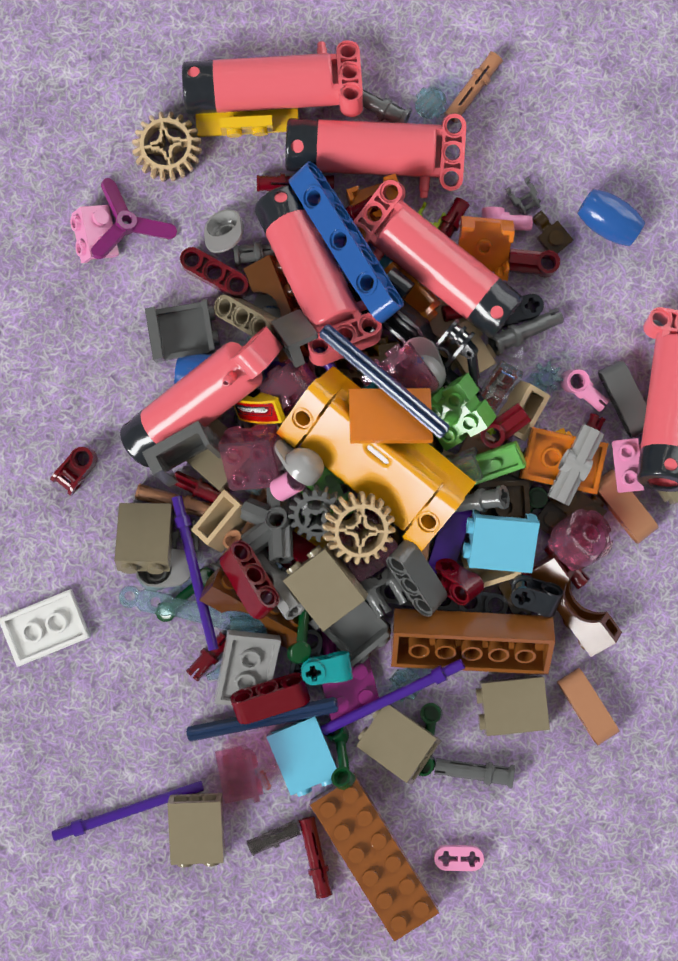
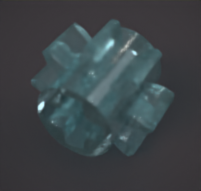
[415,87,447,119]
[530,361,563,393]
[389,668,422,702]

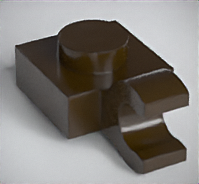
[533,210,574,254]
[496,580,532,615]

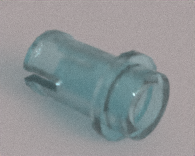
[230,615,262,633]

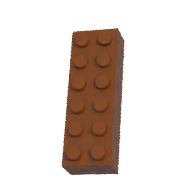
[391,609,555,675]
[310,773,439,942]

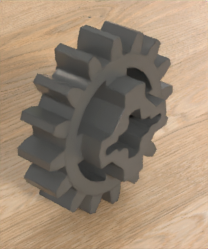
[288,485,346,542]

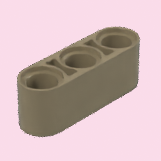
[214,295,278,338]

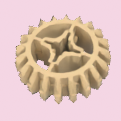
[132,111,202,182]
[322,491,396,565]

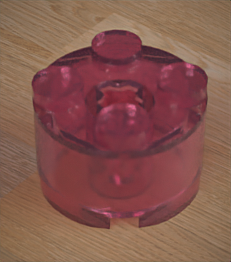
[259,359,318,413]
[548,509,613,571]

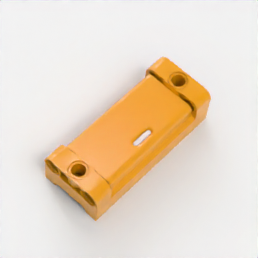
[276,366,476,552]

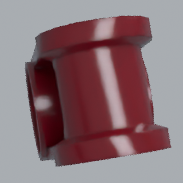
[50,447,98,496]
[435,558,484,605]

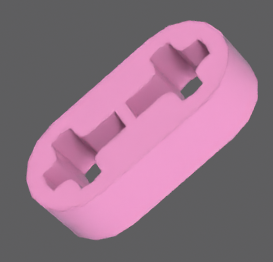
[434,845,484,871]

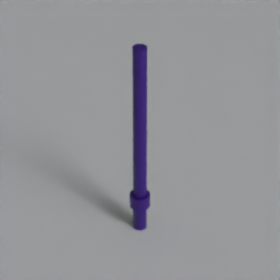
[172,495,219,651]
[320,659,465,736]
[52,781,204,841]

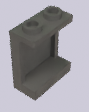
[145,299,220,362]
[142,421,223,487]
[309,599,391,667]

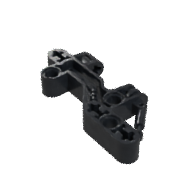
[348,267,484,402]

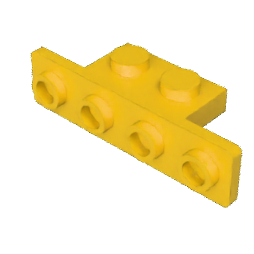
[195,108,298,138]

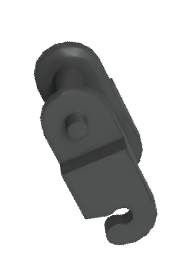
[505,177,541,215]
[173,519,199,552]

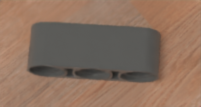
[598,360,647,438]
[386,540,447,617]

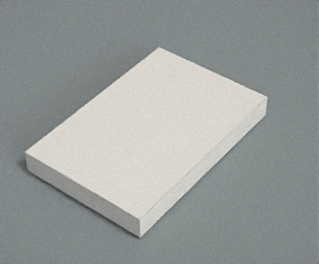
[0,589,91,667]

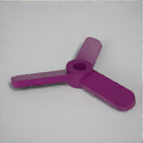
[91,178,177,259]

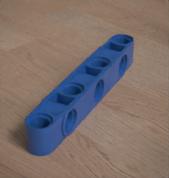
[289,161,404,323]

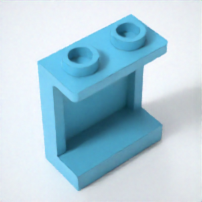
[463,510,540,573]
[266,717,338,797]

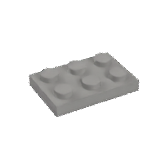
[214,630,281,705]

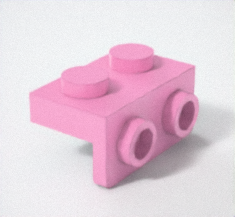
[70,205,119,263]
[612,438,644,493]

